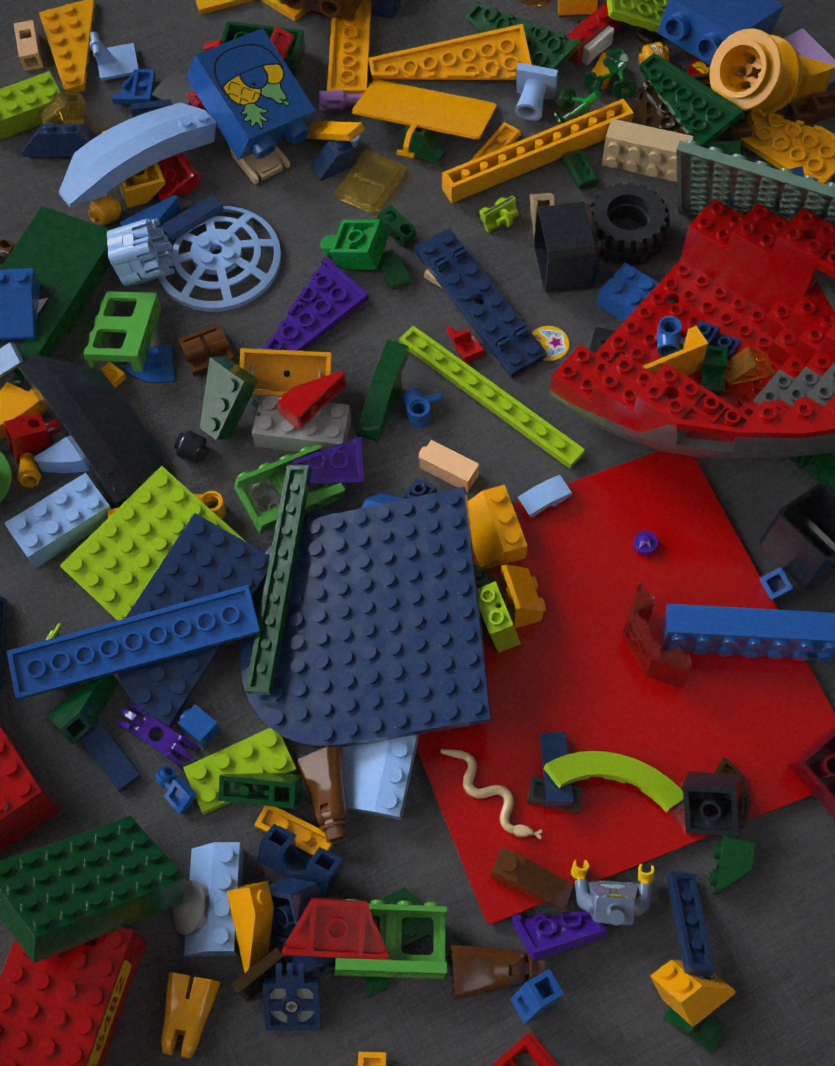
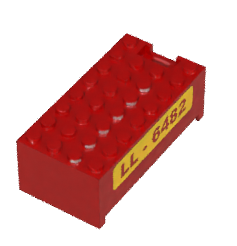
[0,927,148,1066]

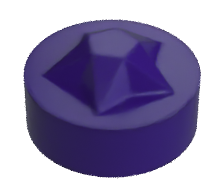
[633,531,658,556]

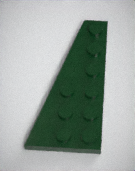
[464,2,583,70]

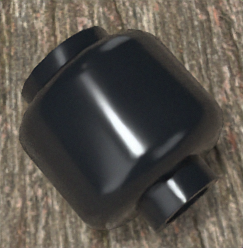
[174,430,210,464]

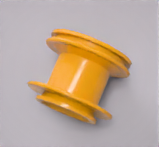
[709,28,802,114]

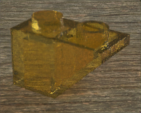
[39,93,86,125]

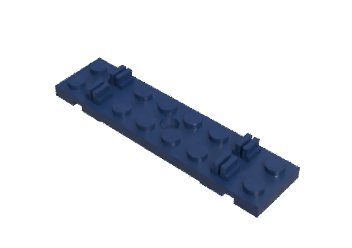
[414,228,548,378]

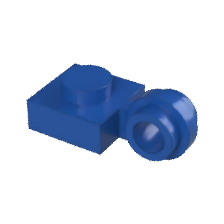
[156,766,197,815]

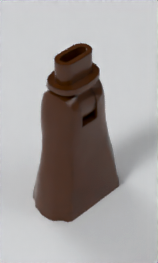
[297,746,348,843]
[449,945,544,1000]

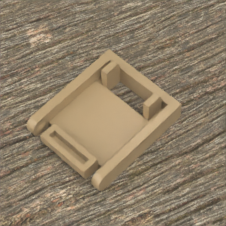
[230,147,290,185]

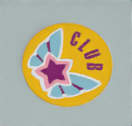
[532,326,569,361]

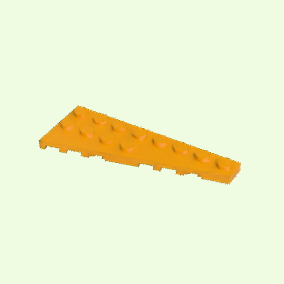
[368,24,532,80]

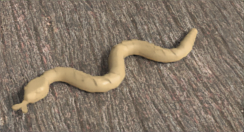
[440,749,542,839]

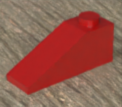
[277,371,346,430]

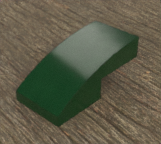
[378,249,411,290]
[700,346,728,396]

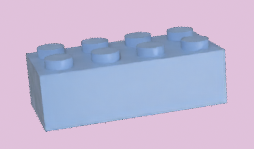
[4,473,111,569]

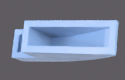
[34,437,90,473]

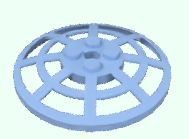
[158,206,281,312]

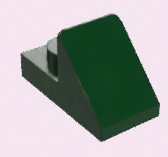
[663,1007,726,1053]

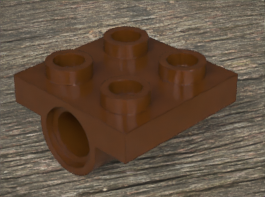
[178,324,235,377]

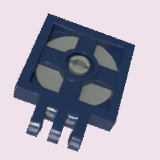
[263,963,321,1030]

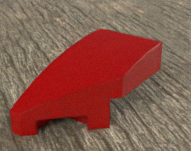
[446,326,485,363]

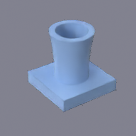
[515,63,558,121]

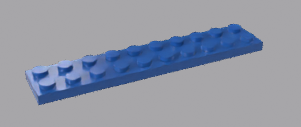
[7,585,260,700]

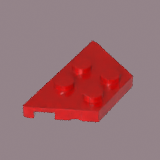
[282,898,389,960]

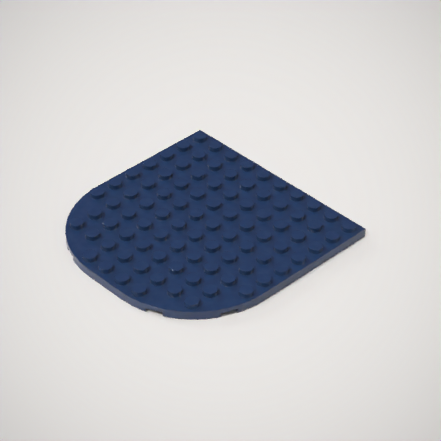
[240,487,493,748]

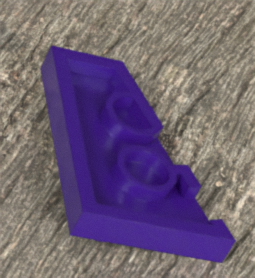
[292,437,363,485]

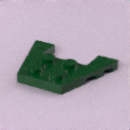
[364,887,460,998]

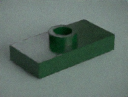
[562,149,598,190]

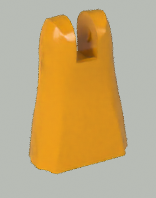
[161,972,221,1059]

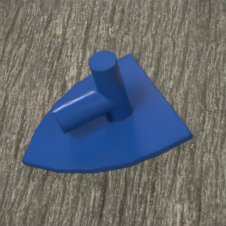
[123,344,175,383]

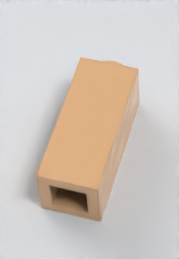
[14,20,43,71]
[418,440,479,493]

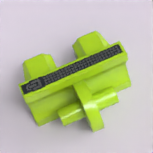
[479,196,519,233]

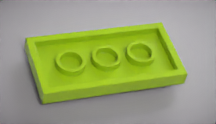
[183,728,297,815]

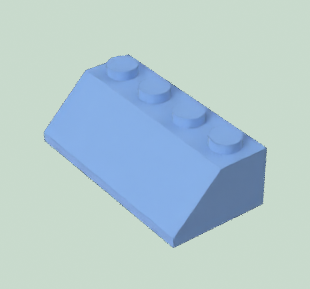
[184,842,244,957]

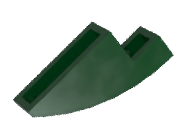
[357,339,409,442]

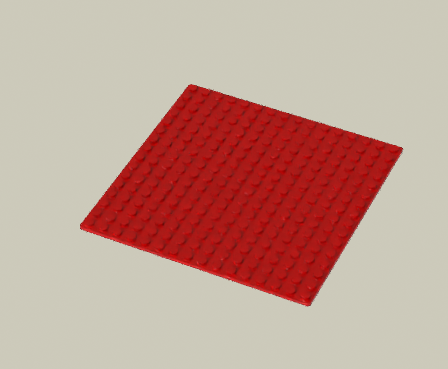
[416,451,835,925]

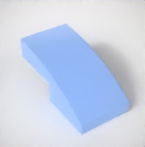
[518,475,573,518]

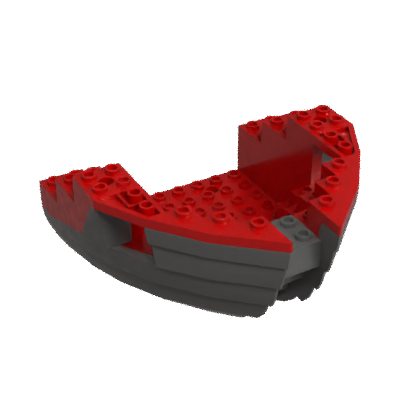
[550,198,835,459]

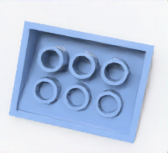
[341,734,419,820]

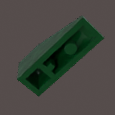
[218,773,302,809]

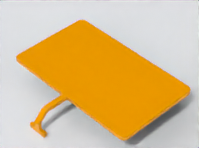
[352,79,496,158]

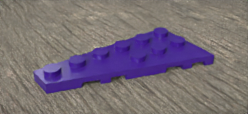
[263,257,369,351]

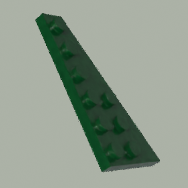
[640,53,744,148]

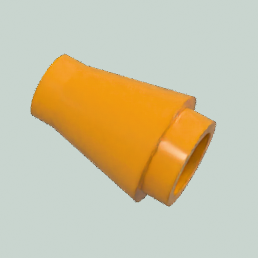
[17,453,41,487]

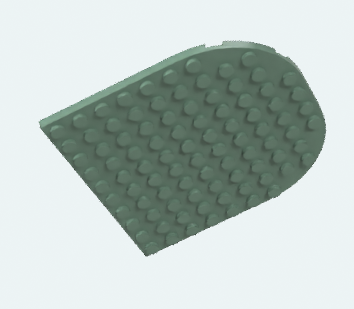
[676,140,835,226]

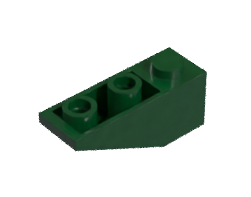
[47,674,119,744]

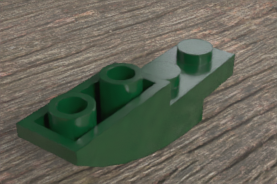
[790,453,835,493]

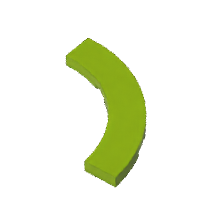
[543,751,683,813]

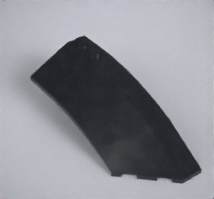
[17,354,175,509]

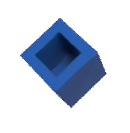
[759,567,796,601]
[178,704,221,748]

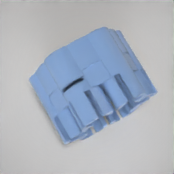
[107,218,174,286]

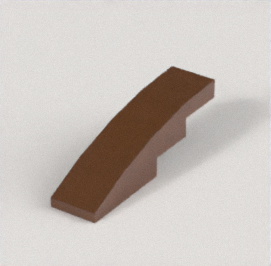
[773,91,835,125]

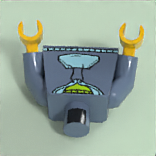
[571,860,654,925]

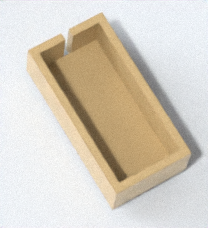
[602,119,693,182]

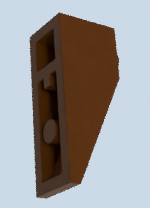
[490,847,574,911]

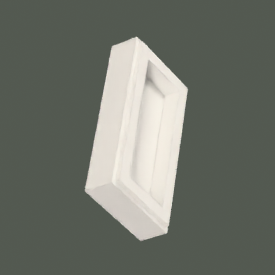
[582,25,614,65]

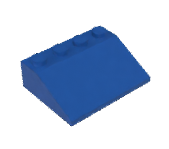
[0,268,40,340]

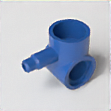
[656,316,686,357]
[401,388,444,428]

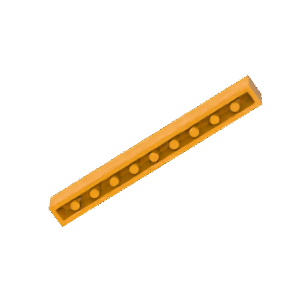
[442,99,634,203]

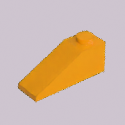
[227,881,274,973]

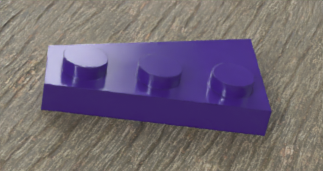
[511,911,607,961]

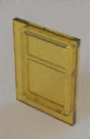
[333,149,408,215]

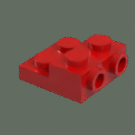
[157,152,201,201]

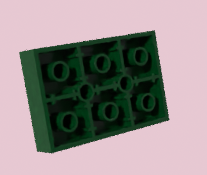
[0,816,186,963]

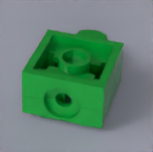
[320,219,389,270]

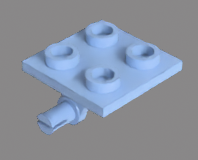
[90,32,139,81]

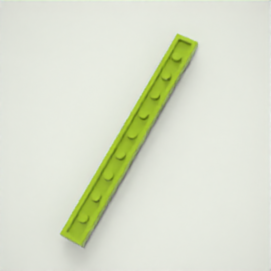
[399,325,585,469]

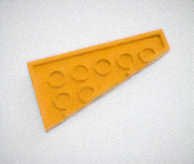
[39,0,96,96]

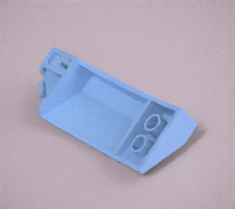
[59,102,216,207]

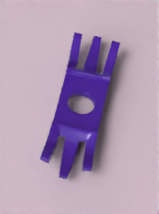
[116,703,200,771]

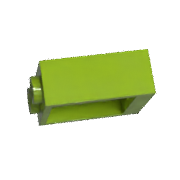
[478,581,521,653]

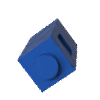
[510,969,564,1024]

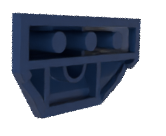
[21,122,98,157]

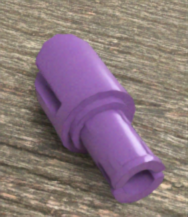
[319,90,363,112]

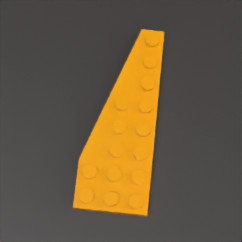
[732,108,835,184]

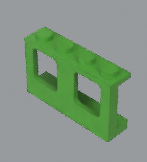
[84,291,161,372]
[234,444,345,535]
[335,899,447,979]

